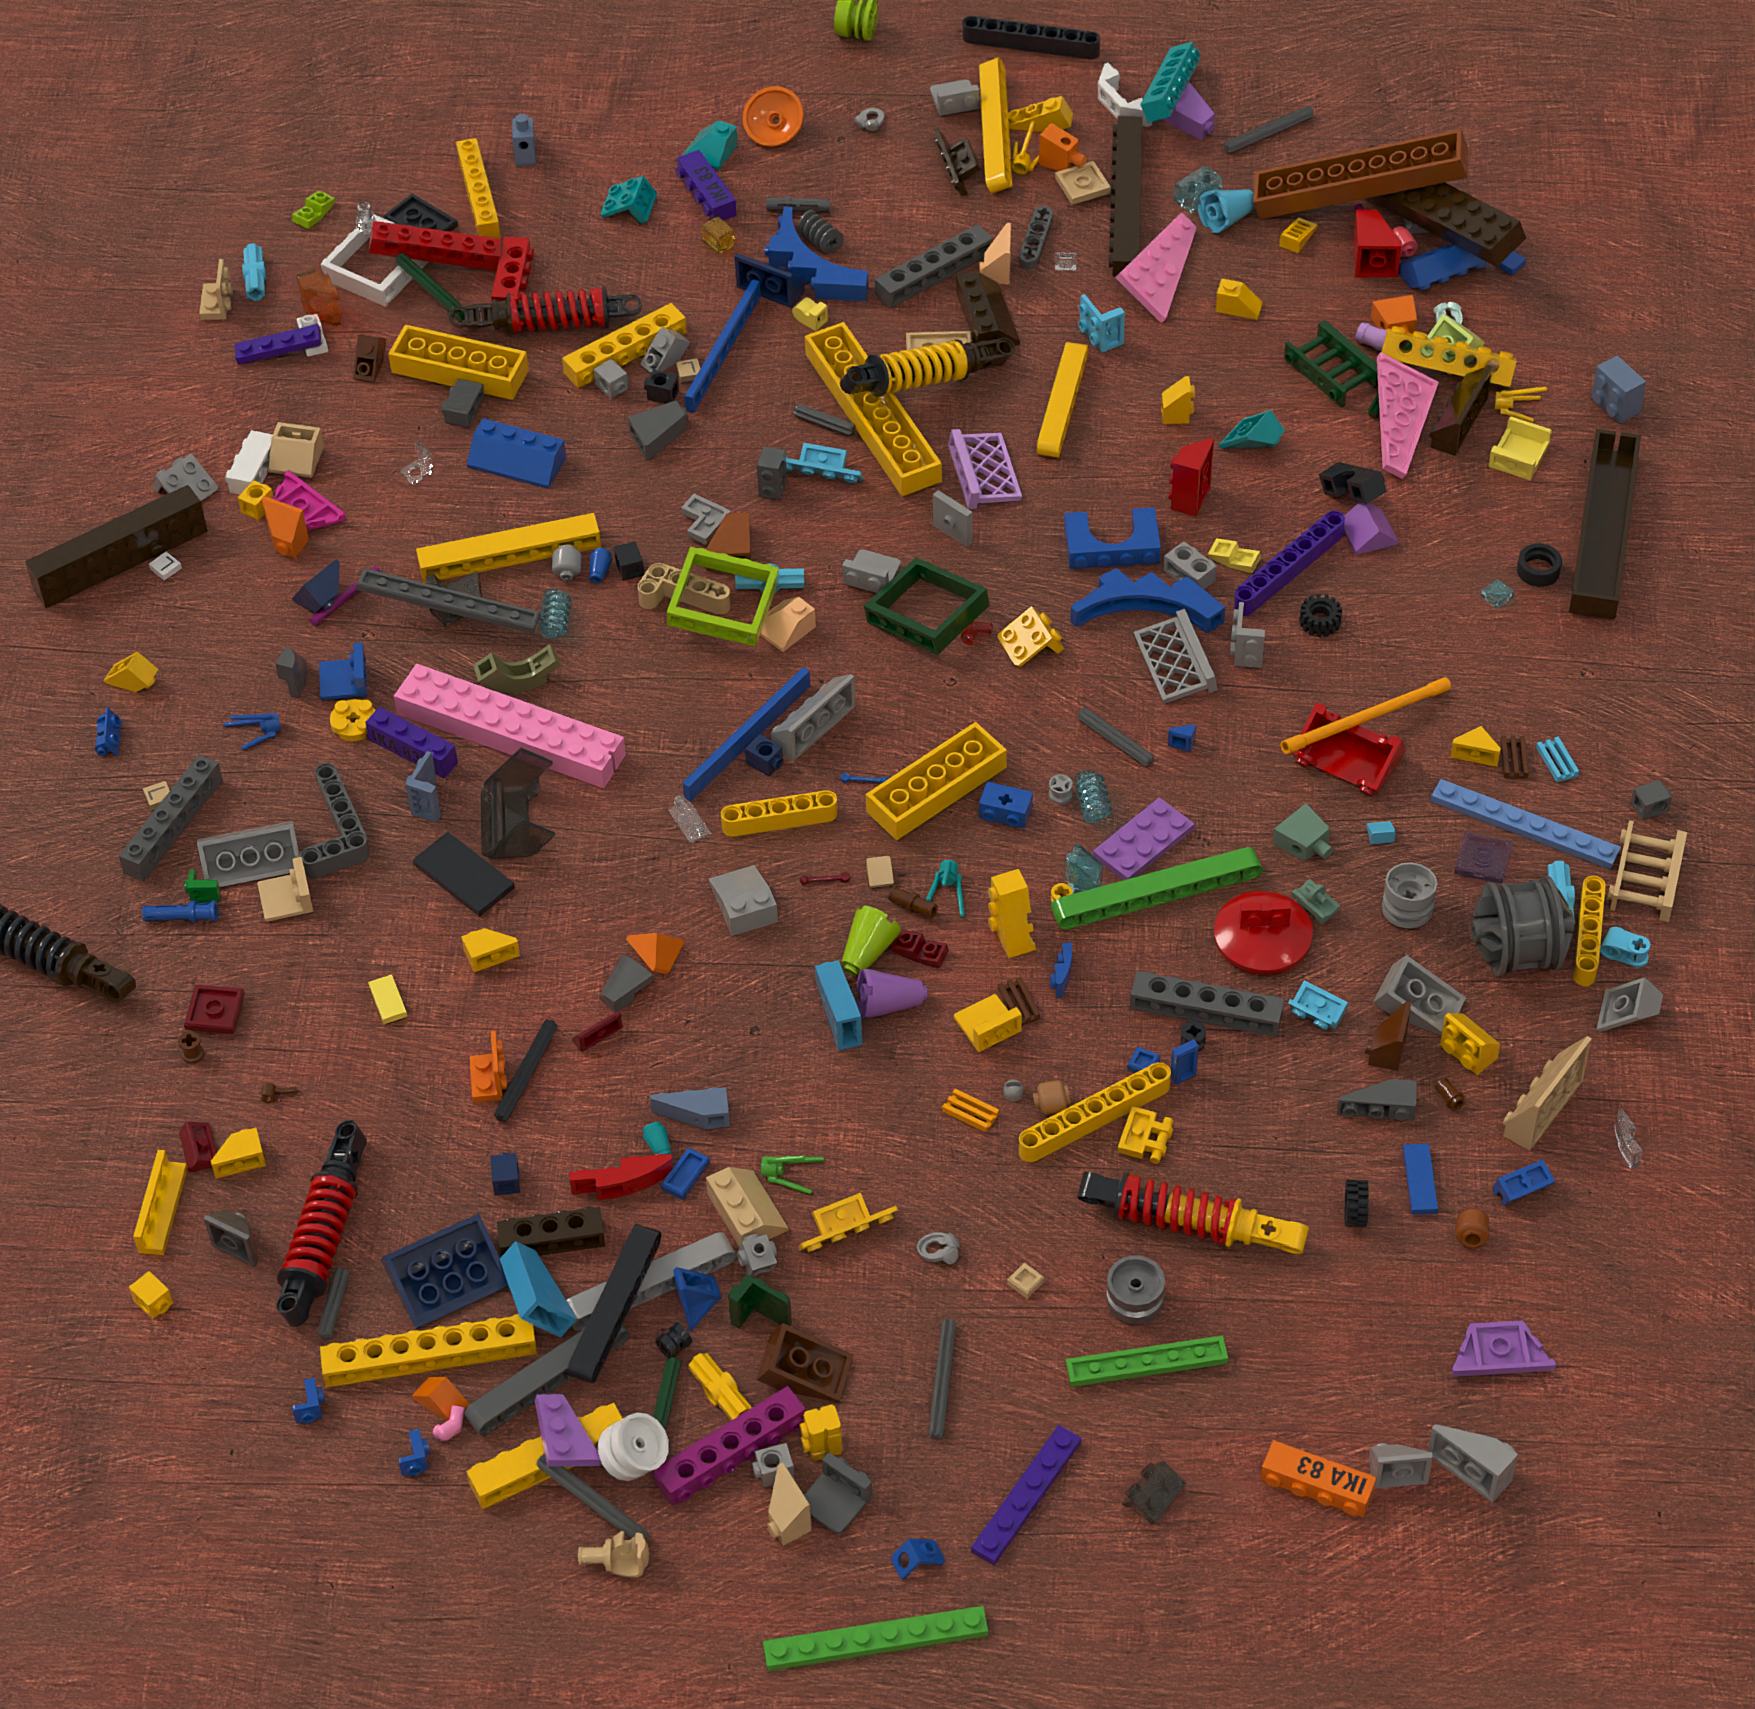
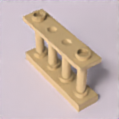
[1607,820,1687,922]

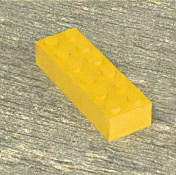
[388,325,529,400]
[866,722,1007,841]

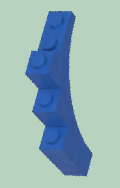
[765,207,869,301]
[1070,568,1225,634]

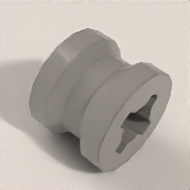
[1049,774,1073,805]

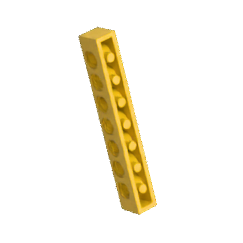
[320,1314,537,1388]

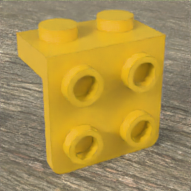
[997,606,1065,667]

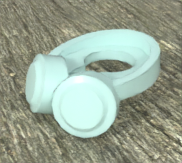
[1433,302,1463,324]

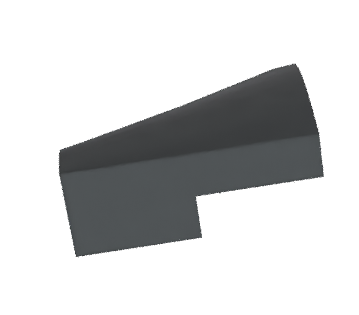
[275,647,307,698]
[599,955,653,1013]

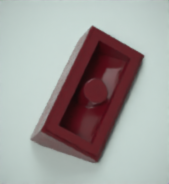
[572,1011,623,1052]
[179,1121,217,1172]

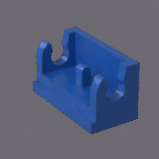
[1492,1159,1555,1206]

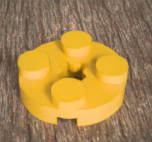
[330,699,376,741]

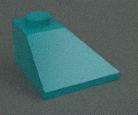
[682,120,738,171]
[1218,410,1285,449]

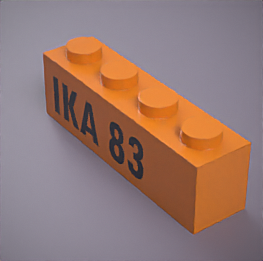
[1261,1440,1377,1517]

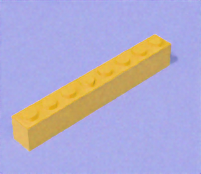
[416,513,601,583]

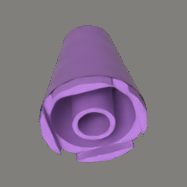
[857,969,927,1019]

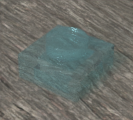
[1481,579,1514,609]

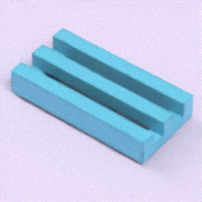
[1536,736,1579,783]

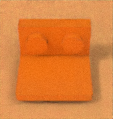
[470,1031,507,1103]

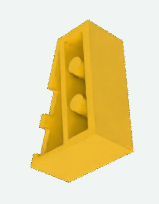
[988,869,1036,958]

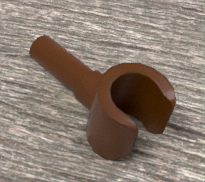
[261,1083,297,1103]

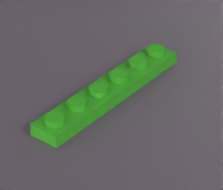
[1066,1335,1228,1387]

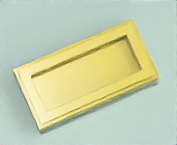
[368,974,407,1024]

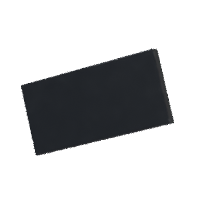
[413,832,515,917]

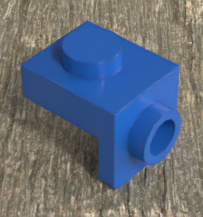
[292,1378,325,1423]
[398,1429,430,1476]

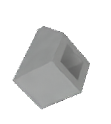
[640,327,690,373]

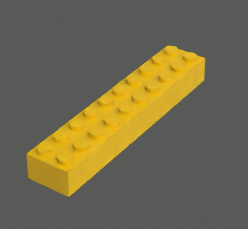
[805,322,942,497]

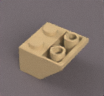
[268,422,324,478]

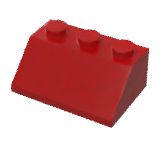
[1168,438,1214,517]

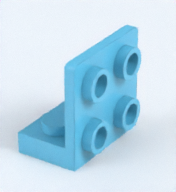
[1078,294,1125,353]

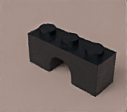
[1318,462,1387,504]

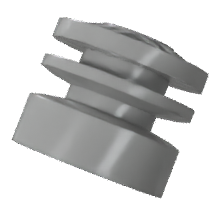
[1381,862,1438,928]

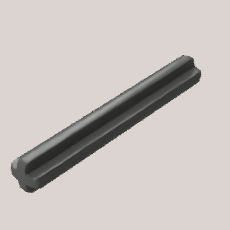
[1078,707,1154,766]

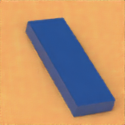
[1402,1144,1438,1215]

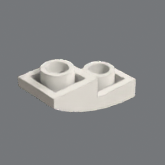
[296,314,328,357]

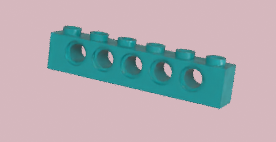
[1140,41,1200,123]

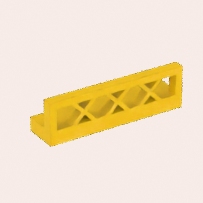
[133,1150,188,1256]

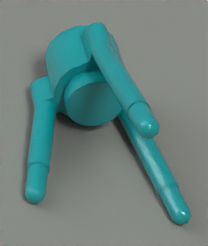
[925,860,965,917]

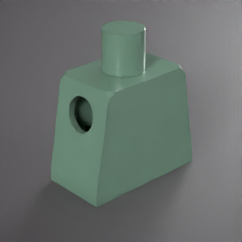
[1273,803,1333,861]

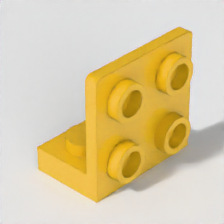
[954,994,1022,1052]

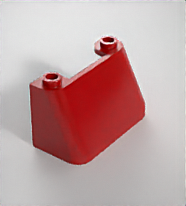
[1291,702,1406,796]

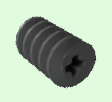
[798,210,844,254]

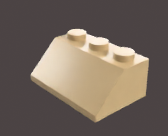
[706,1167,789,1247]

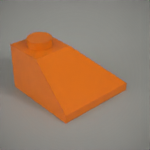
[262,496,309,558]

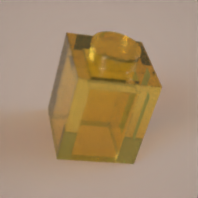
[701,216,735,255]

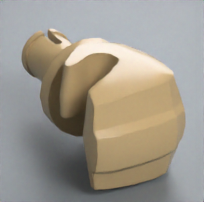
[578,1531,649,1578]

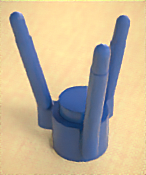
[223,712,281,750]

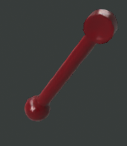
[799,872,850,885]

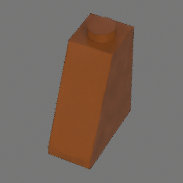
[706,512,751,570]

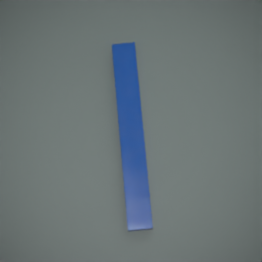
[685,280,761,413]
[682,667,811,802]

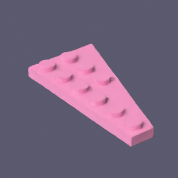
[1377,352,1439,479]

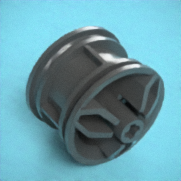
[1471,876,1574,976]

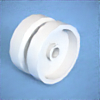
[598,1412,669,1481]

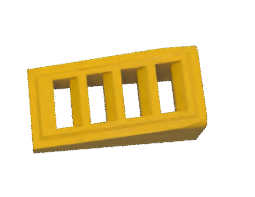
[1279,218,1318,253]

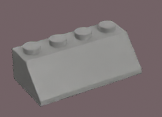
[771,674,856,762]
[197,821,300,887]

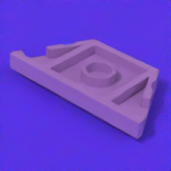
[1452,1320,1556,1377]

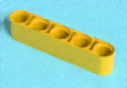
[721,790,838,837]
[1573,876,1605,986]

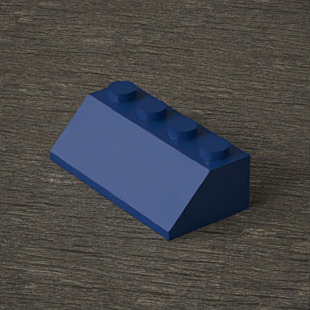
[1398,243,1487,290]
[467,418,566,489]

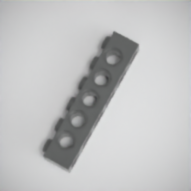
[875,224,993,309]
[119,755,223,882]
[1130,971,1284,1037]

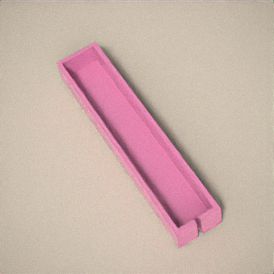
[394,663,626,788]

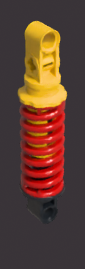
[1077,1171,1309,1254]

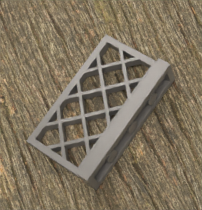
[1133,609,1218,704]

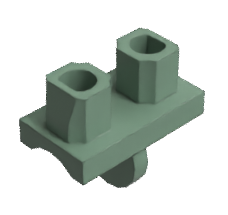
[1291,879,1340,925]

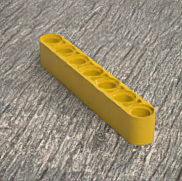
[1036,342,1088,458]
[1019,1063,1171,1162]

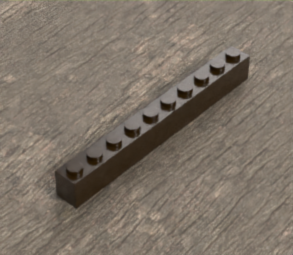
[1109,116,1143,277]

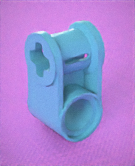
[1600,927,1650,968]

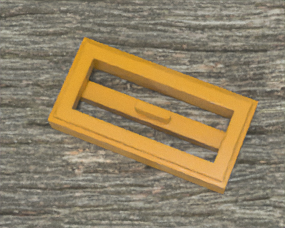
[942,1089,999,1133]

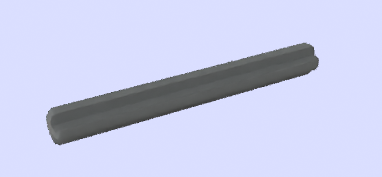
[1224,106,1314,153]
[929,1319,956,1439]
[536,1453,649,1541]

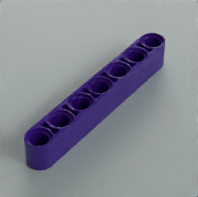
[1234,511,1345,616]

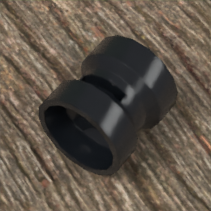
[655,1322,693,1358]

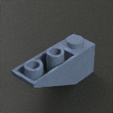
[650,1087,730,1129]

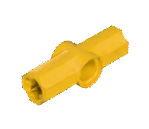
[688,1353,752,1421]

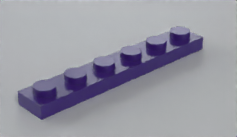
[971,1425,1082,1566]

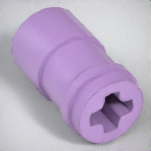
[1355,322,1387,351]

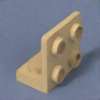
[199,259,233,320]
[257,857,313,922]

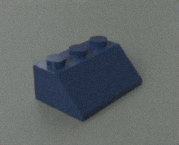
[734,253,805,308]

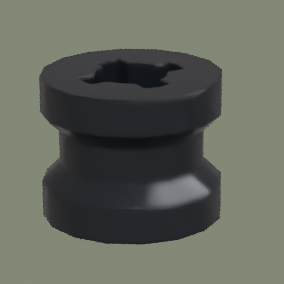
[1180,1021,1206,1052]

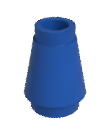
[589,548,612,583]

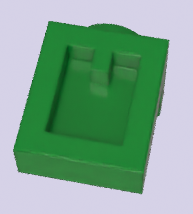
[184,870,221,903]

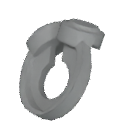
[854,108,884,131]
[917,1232,960,1264]

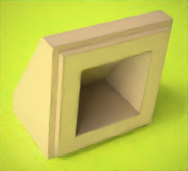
[866,856,894,888]

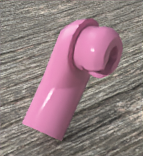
[433,1406,465,1441]

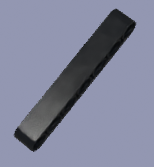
[963,16,1100,59]
[567,1224,662,1384]

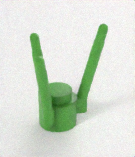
[761,1155,824,1194]

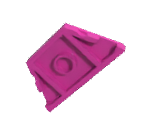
[272,470,346,531]

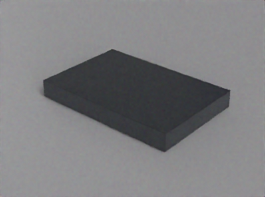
[383,193,458,232]

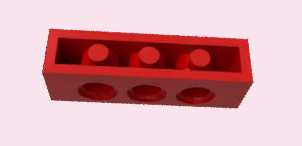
[491,237,534,301]

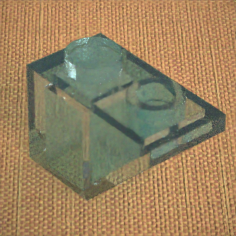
[1065,843,1103,893]

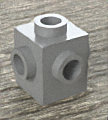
[737,1234,777,1277]

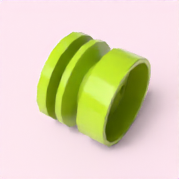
[834,0,878,41]

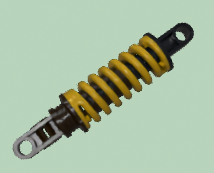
[840,338,1015,397]

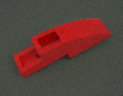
[569,1154,673,1201]

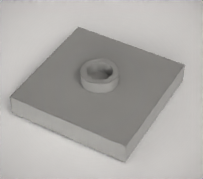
[933,491,972,547]

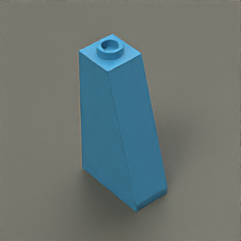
[815,960,862,1051]
[500,1241,577,1338]

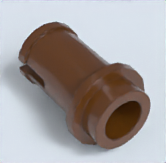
[1435,1078,1465,1110]

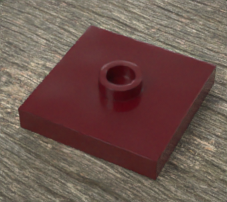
[184,984,245,1034]

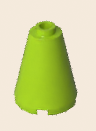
[841,906,901,976]

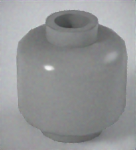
[552,545,582,581]

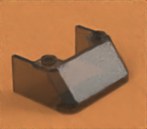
[481,748,555,859]

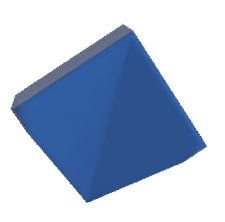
[1168,725,1196,752]

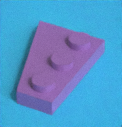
[535,1394,601,1467]

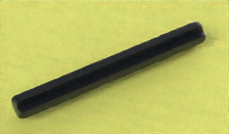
[494,1019,558,1122]

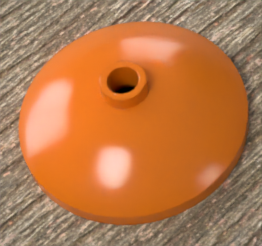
[743,86,804,147]

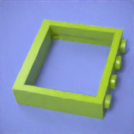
[667,547,779,647]

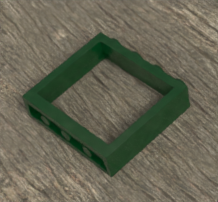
[864,557,990,655]

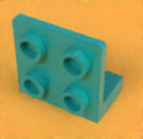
[600,176,658,224]

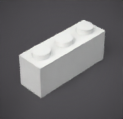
[225,430,273,495]

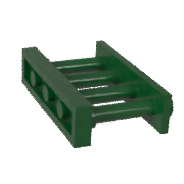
[1284,320,1378,408]

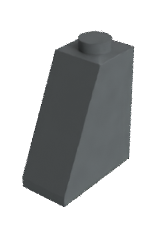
[628,400,688,461]

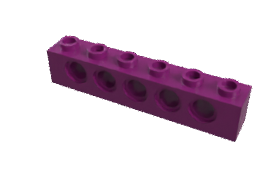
[653,1386,806,1506]

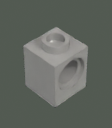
[594,359,629,399]
[752,1443,795,1488]

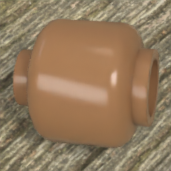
[1033,1080,1071,1115]

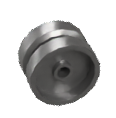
[1106,1255,1165,1325]

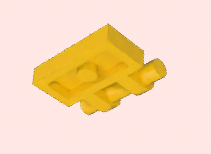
[1118,1106,1174,1164]

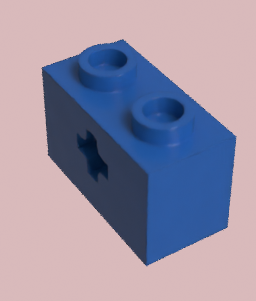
[979,782,1033,829]

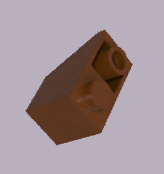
[353,335,387,381]

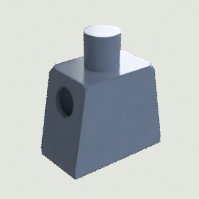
[512,114,536,167]

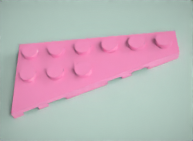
[1116,212,1197,323]

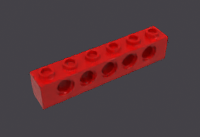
[369,221,501,271]

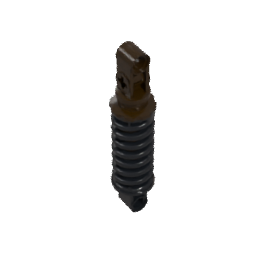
[0,904,136,1003]

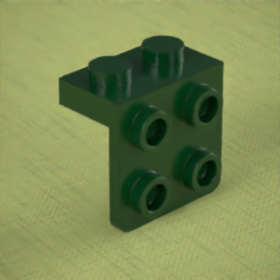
[728,1274,792,1329]

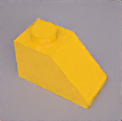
[1215,279,1263,320]
[104,651,158,692]
[461,928,520,972]
[211,1128,266,1179]

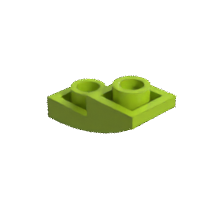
[292,191,335,229]

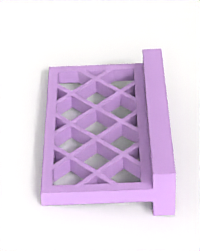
[948,429,1022,509]

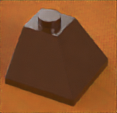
[1365,1001,1412,1071]

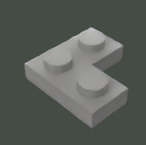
[681,494,731,545]

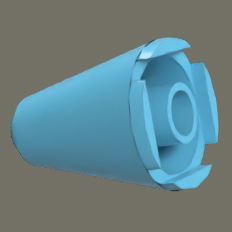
[1198,190,1255,233]

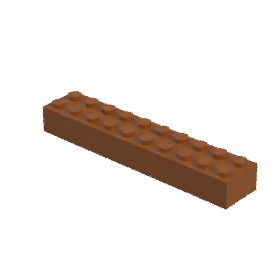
[1253,129,1468,219]

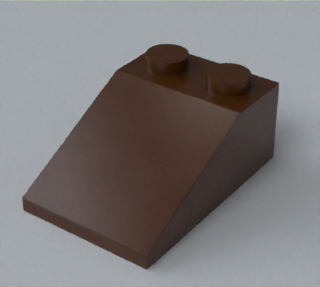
[757,1323,853,1403]

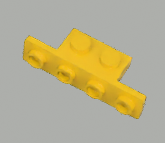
[798,1193,898,1253]

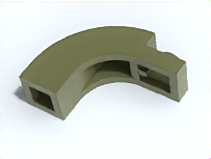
[473,644,561,693]

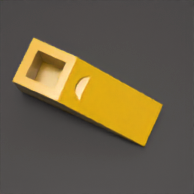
[1008,96,1073,132]

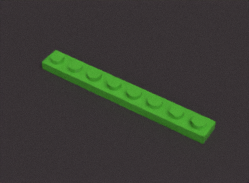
[763,1606,988,1671]

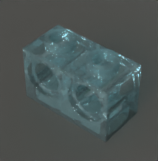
[1174,165,1222,213]

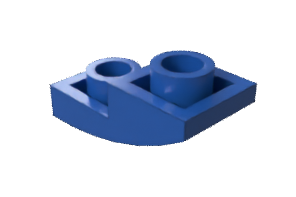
[1050,942,1072,998]

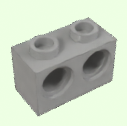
[1164,541,1217,589]

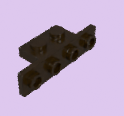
[934,128,981,195]

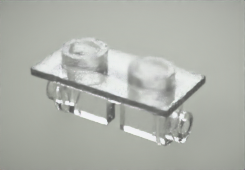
[668,795,711,844]

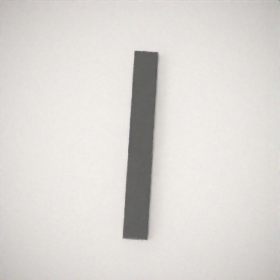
[356,568,540,634]

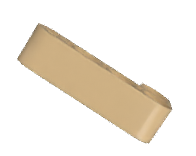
[637,563,731,614]

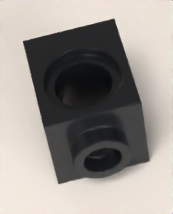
[644,369,679,404]
[614,541,644,581]

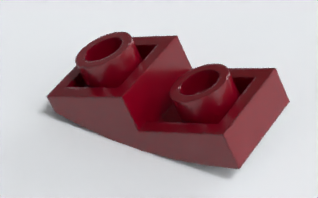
[891,929,949,968]

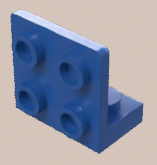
[319,642,367,700]

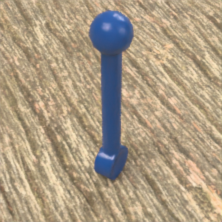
[840,773,889,784]

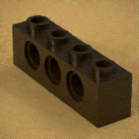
[497,1206,605,1257]

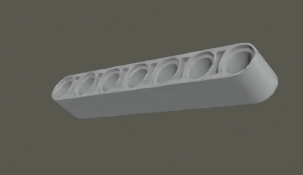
[566,1232,737,1331]

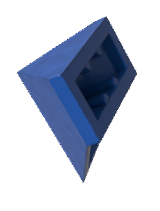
[673,1267,722,1332]

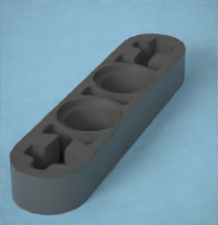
[1019,206,1053,270]

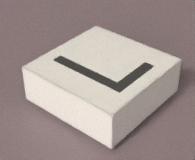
[149,552,182,581]

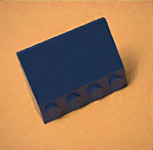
[381,1213,509,1329]

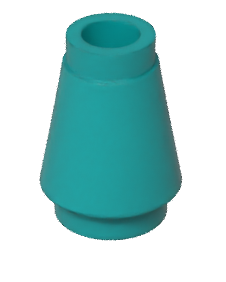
[642,1122,672,1155]

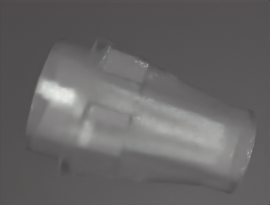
[356,202,376,234]

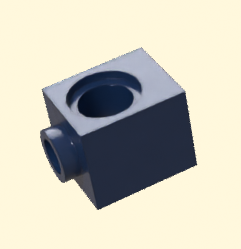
[745,734,784,777]
[491,1153,520,1195]

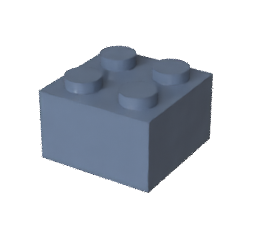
[1591,355,1646,424]

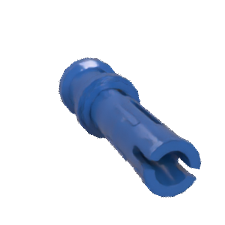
[142,900,219,923]

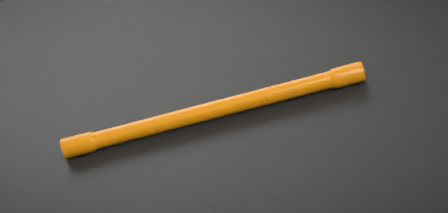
[1280,677,1451,754]

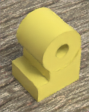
[792,298,828,331]

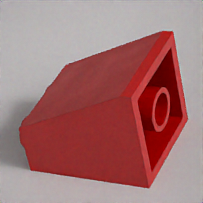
[1353,210,1401,278]

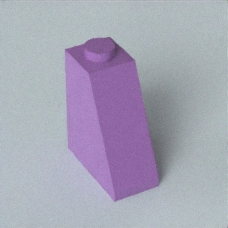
[1162,82,1215,140]

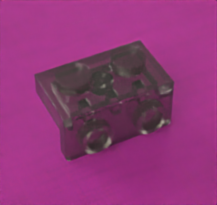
[1122,1461,1186,1525]

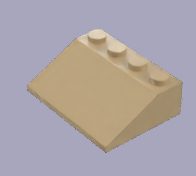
[1503,1036,1592,1151]

